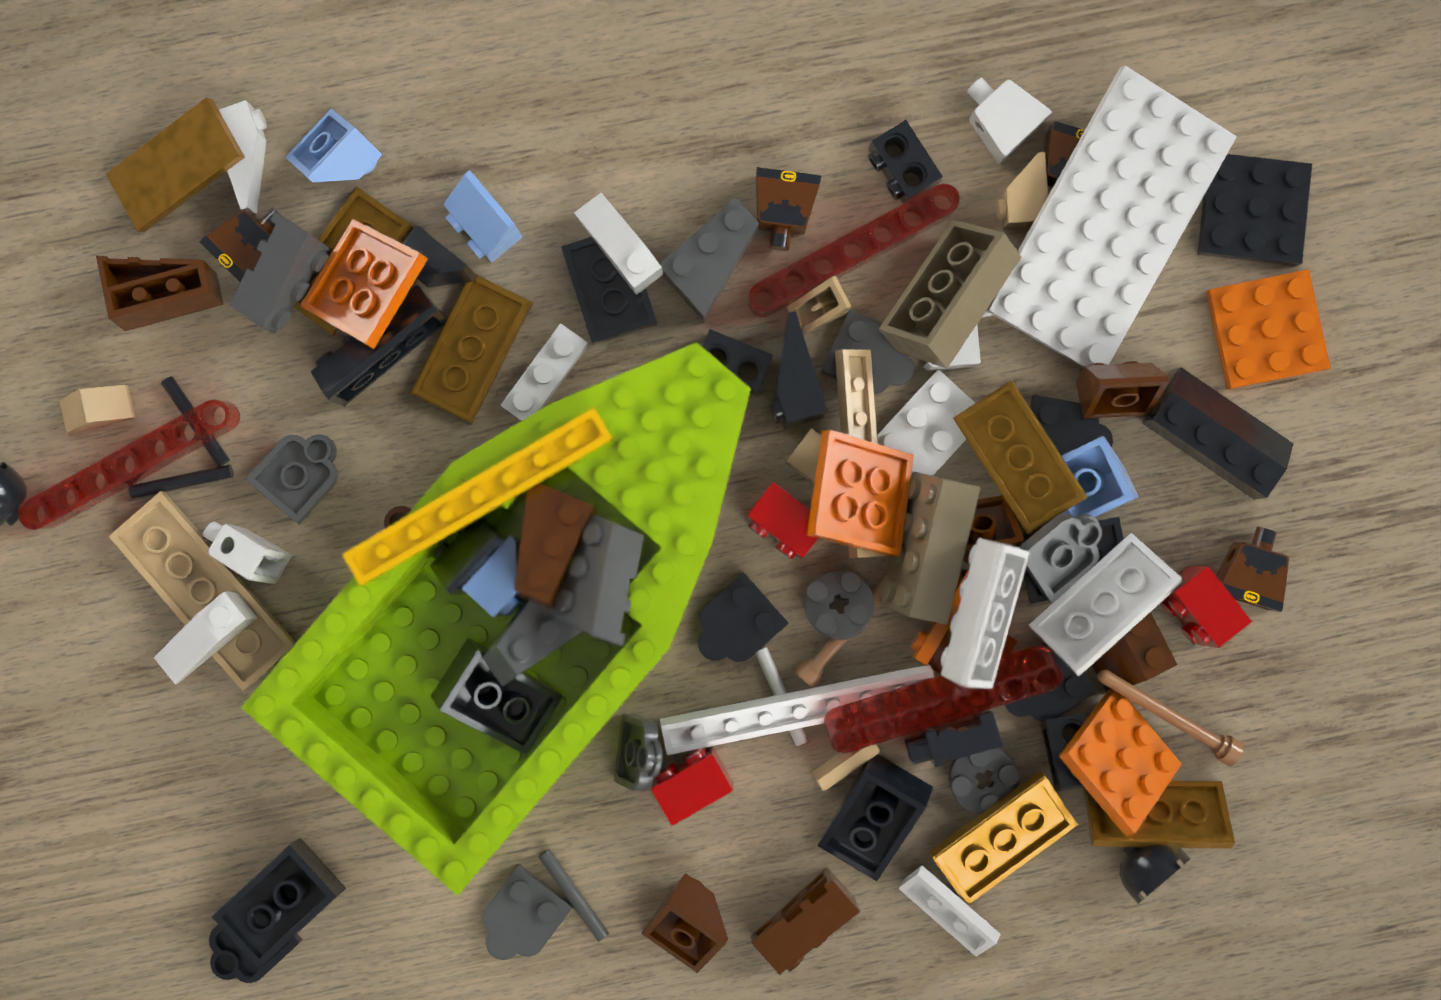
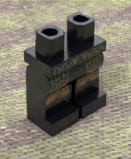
[904,706,1003,767]

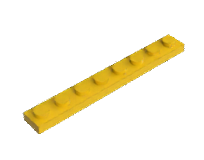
[342,408,613,586]

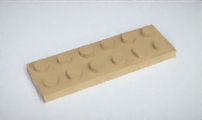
[108,491,296,692]

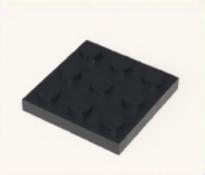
[1197,154,1312,266]

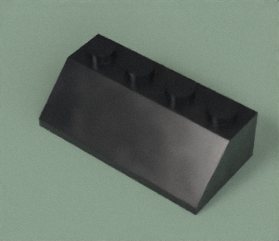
[311,285,447,407]
[1142,367,1294,500]

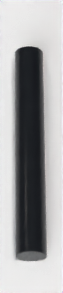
[161,376,230,467]
[129,464,234,499]

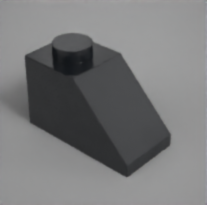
[403,226,478,287]

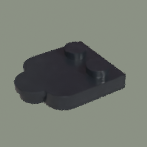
[1030,395,1113,456]
[698,572,789,662]
[1004,642,1097,722]
[209,924,303,983]

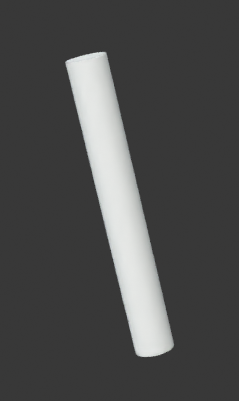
[755,647,808,746]

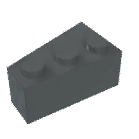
[660,198,759,322]
[230,211,332,334]
[550,514,644,646]
[482,600,583,687]

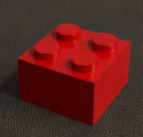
[746,482,818,559]
[1160,566,1252,648]
[651,746,733,826]

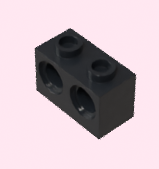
[868,120,943,206]
[702,329,773,396]
[1040,713,1088,792]

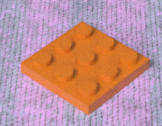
[300,219,428,349]
[1206,269,1331,390]
[807,430,914,557]
[1059,689,1182,836]

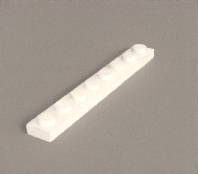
[660,664,936,755]

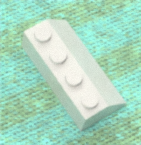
[941,538,1030,688]

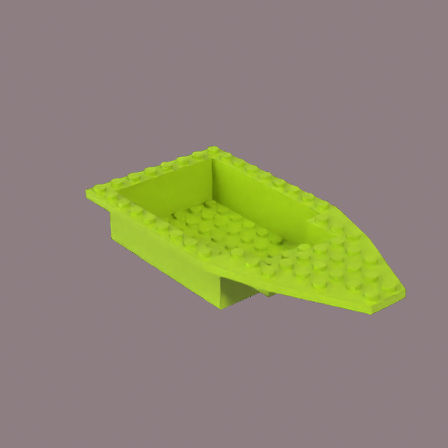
[241,342,751,896]

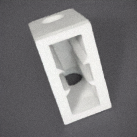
[967,77,1052,164]
[203,521,292,585]

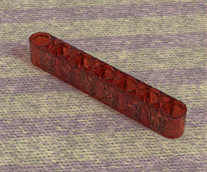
[748,184,960,317]
[18,399,240,530]
[824,645,1063,753]

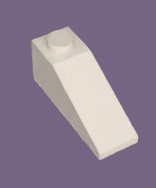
[219,100,267,216]
[574,193,663,295]
[154,591,258,684]

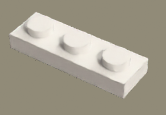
[501,323,589,421]
[898,866,1001,957]

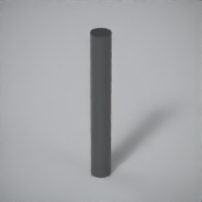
[538,849,609,942]

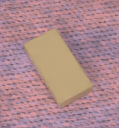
[812,733,880,791]

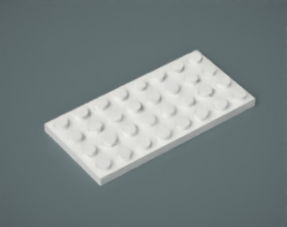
[986,65,1237,368]

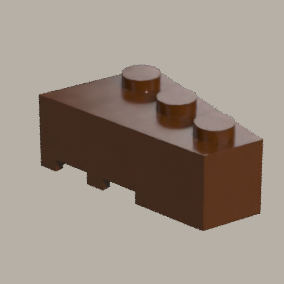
[96,256,224,331]
[515,483,597,610]
[751,867,860,975]

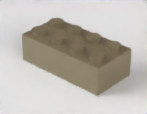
[878,220,1022,369]
[881,471,981,625]

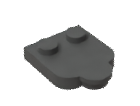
[820,309,914,395]
[245,434,338,525]
[1018,513,1102,603]
[614,713,662,791]
[483,864,573,960]

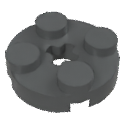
[805,571,875,641]
[949,748,1019,814]

